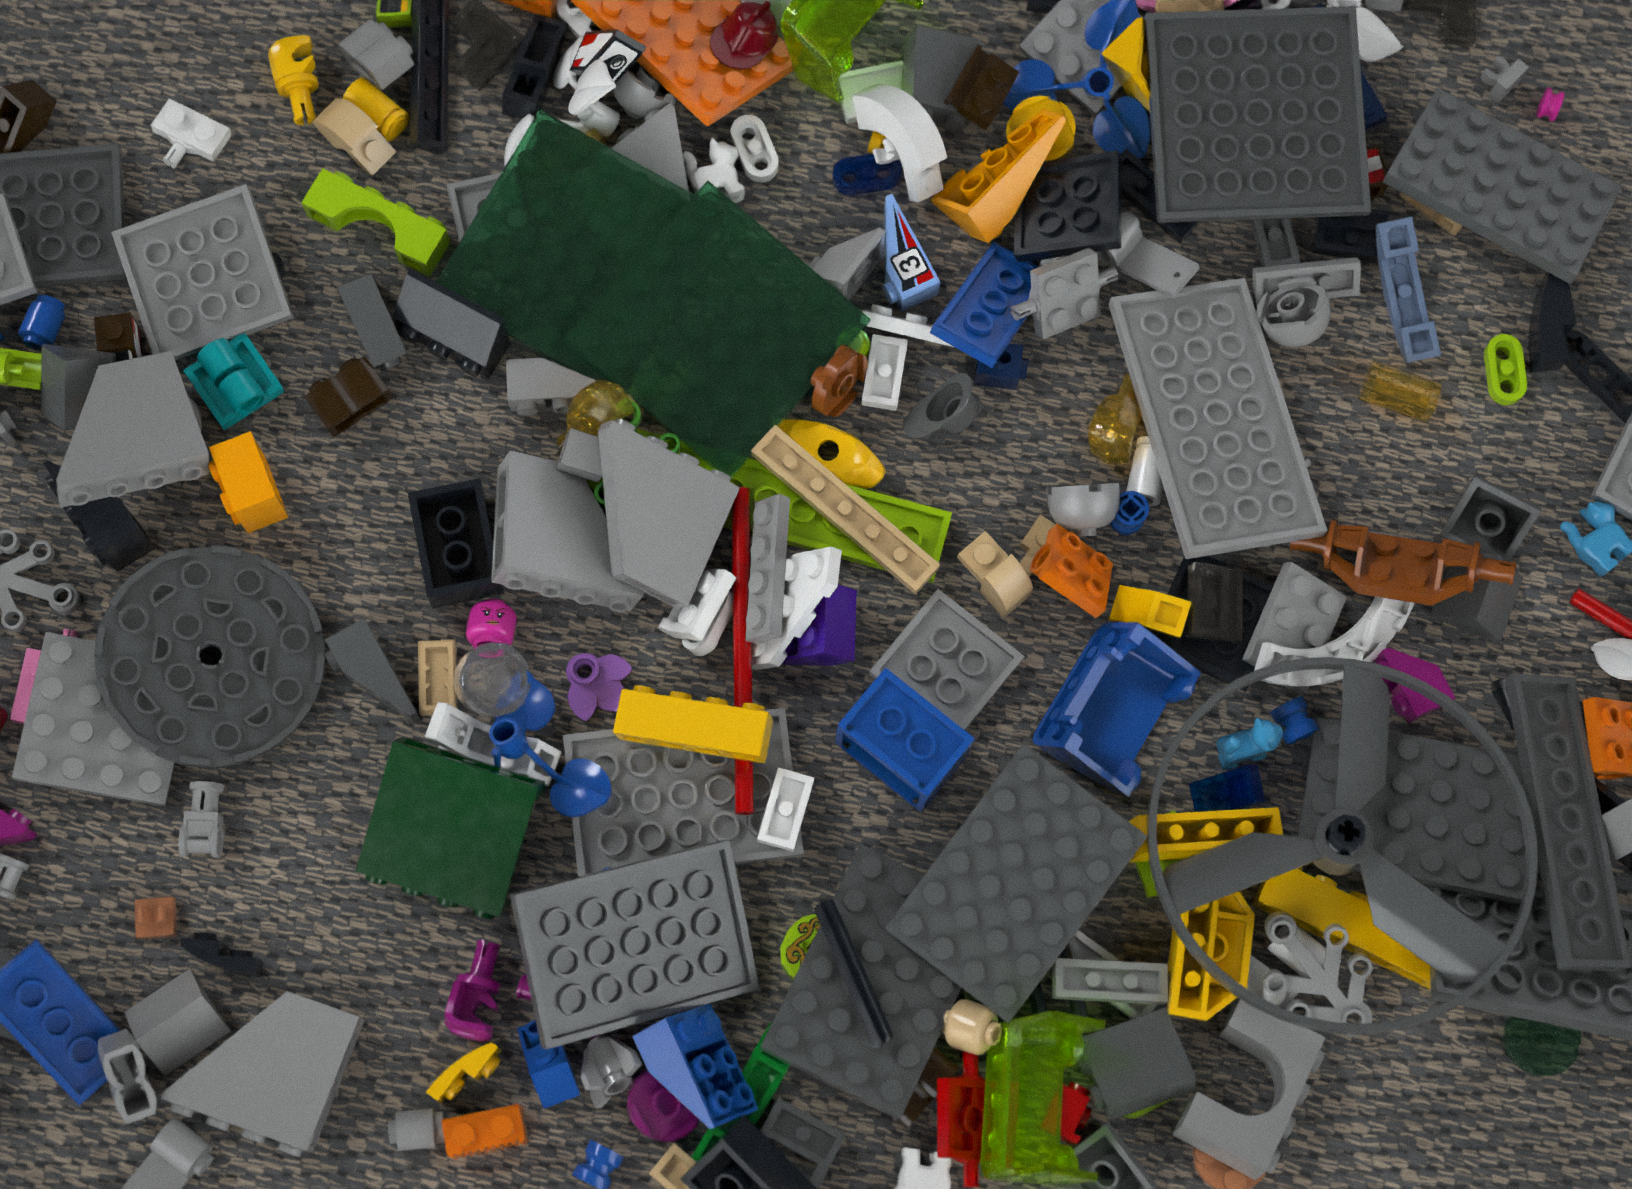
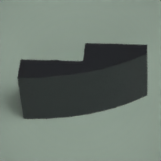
[180,933,263,977]

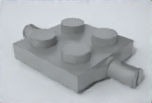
[1011,248,1118,339]

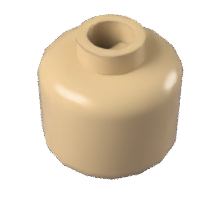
[942,999,1002,1055]

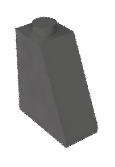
[337,273,406,371]

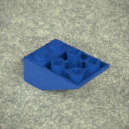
[633,1003,759,1129]

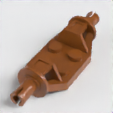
[1290,519,1517,605]

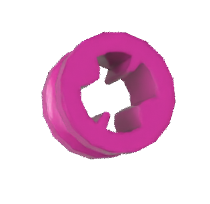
[1536,87,1565,122]

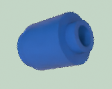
[18,295,65,351]

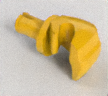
[268,35,319,126]

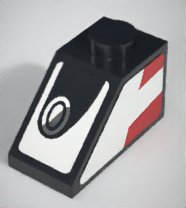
[570,30,646,84]

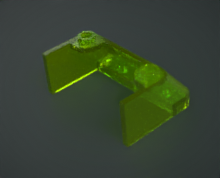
[780,0,923,104]
[981,1011,1105,1185]

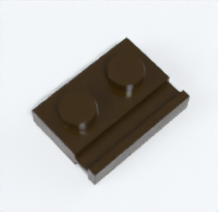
[943,44,1020,130]

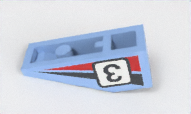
[882,194,941,312]

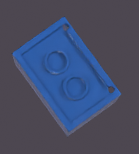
[835,667,975,813]

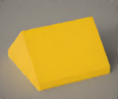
[1101,17,1150,111]

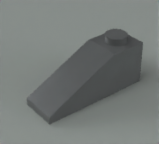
[324,618,421,724]

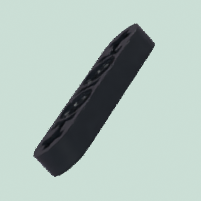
[1564,330,1632,424]

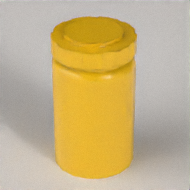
[342,77,410,141]

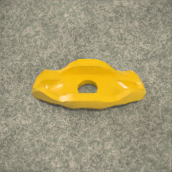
[772,420,886,489]

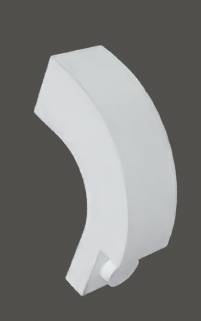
[852,84,947,202]
[424,702,561,787]

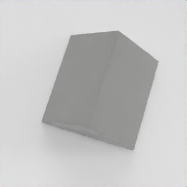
[124,968,231,1076]

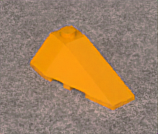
[930,109,1066,243]

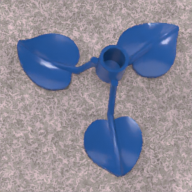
[1003,0,1150,158]
[489,669,612,817]

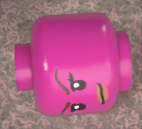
[466,598,517,655]

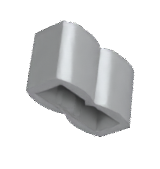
[337,19,415,90]
[98,1029,157,1124]

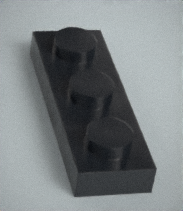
[1120,149,1202,244]

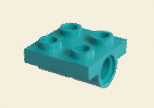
[183,333,285,431]

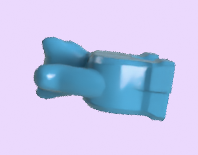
[1560,501,1632,577]
[1216,718,1283,770]

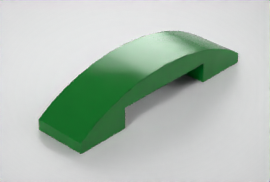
[691,1022,791,1161]

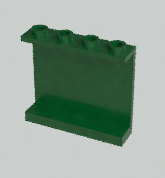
[356,736,545,919]

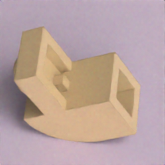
[312,98,396,176]
[957,531,1033,618]

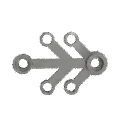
[0,529,81,632]
[1263,911,1373,1037]

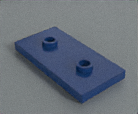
[930,242,1039,368]
[0,938,121,1105]

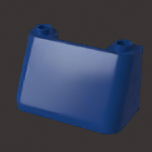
[1033,622,1201,797]

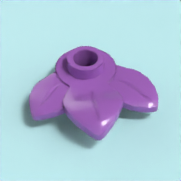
[566,653,632,722]

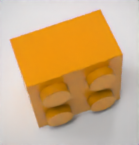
[208,431,289,533]

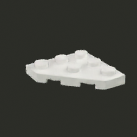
[752,547,842,670]

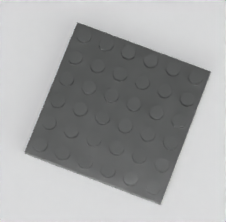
[1144,6,1371,223]

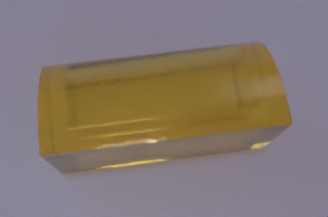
[1358,359,1441,422]

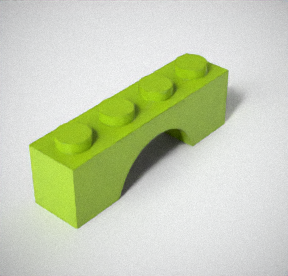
[301,168,450,277]

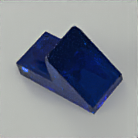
[1189,765,1266,812]

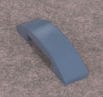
[1376,216,1441,363]

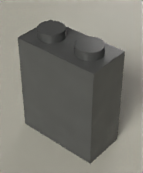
[901,25,982,130]
[1076,1008,1196,1121]

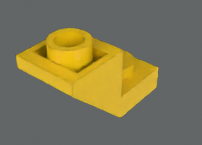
[1109,585,1191,639]

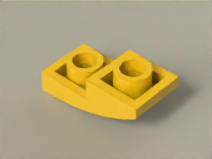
[426,1042,501,1104]

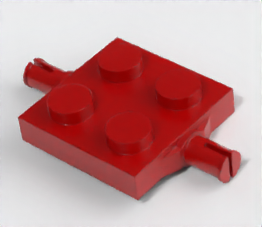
[937,1052,1001,1187]

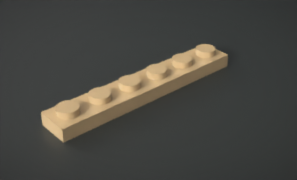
[751,425,940,595]

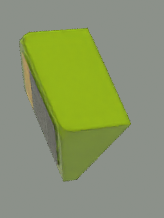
[376,0,413,28]

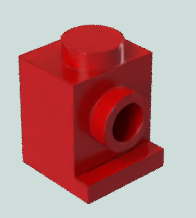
[1039,1082,1092,1146]

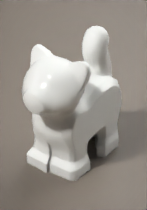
[682,138,745,213]
[894,1148,952,1189]

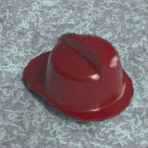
[710,1,778,70]

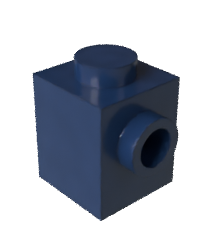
[974,344,1028,390]

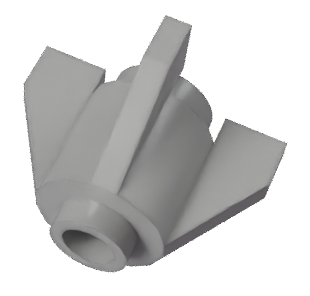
[581,1035,644,1109]

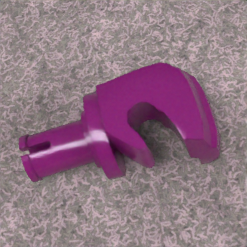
[444,940,501,1042]

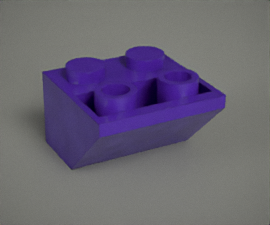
[782,584,857,666]

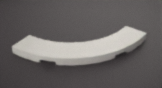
[1254,597,1414,686]

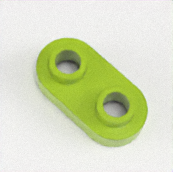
[1484,334,1527,406]

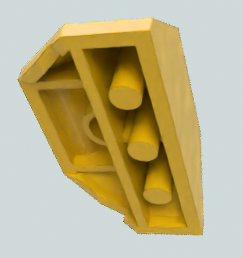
[1167,891,1255,1021]

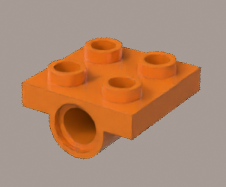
[1029,524,1113,618]
[1582,697,1632,780]

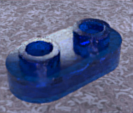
[832,154,902,195]

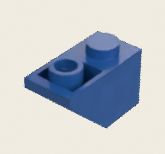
[517,1020,580,1109]

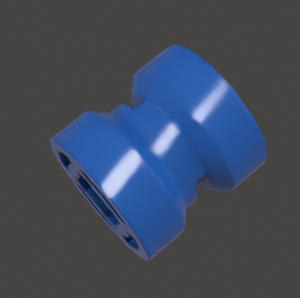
[1110,491,1149,535]
[1270,696,1320,746]
[572,1139,624,1189]

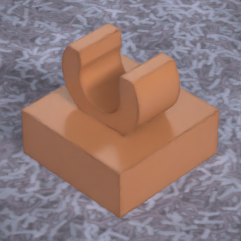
[135,897,177,939]

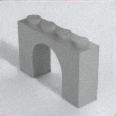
[1172,998,1326,1180]

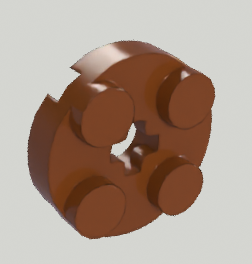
[811,344,868,417]

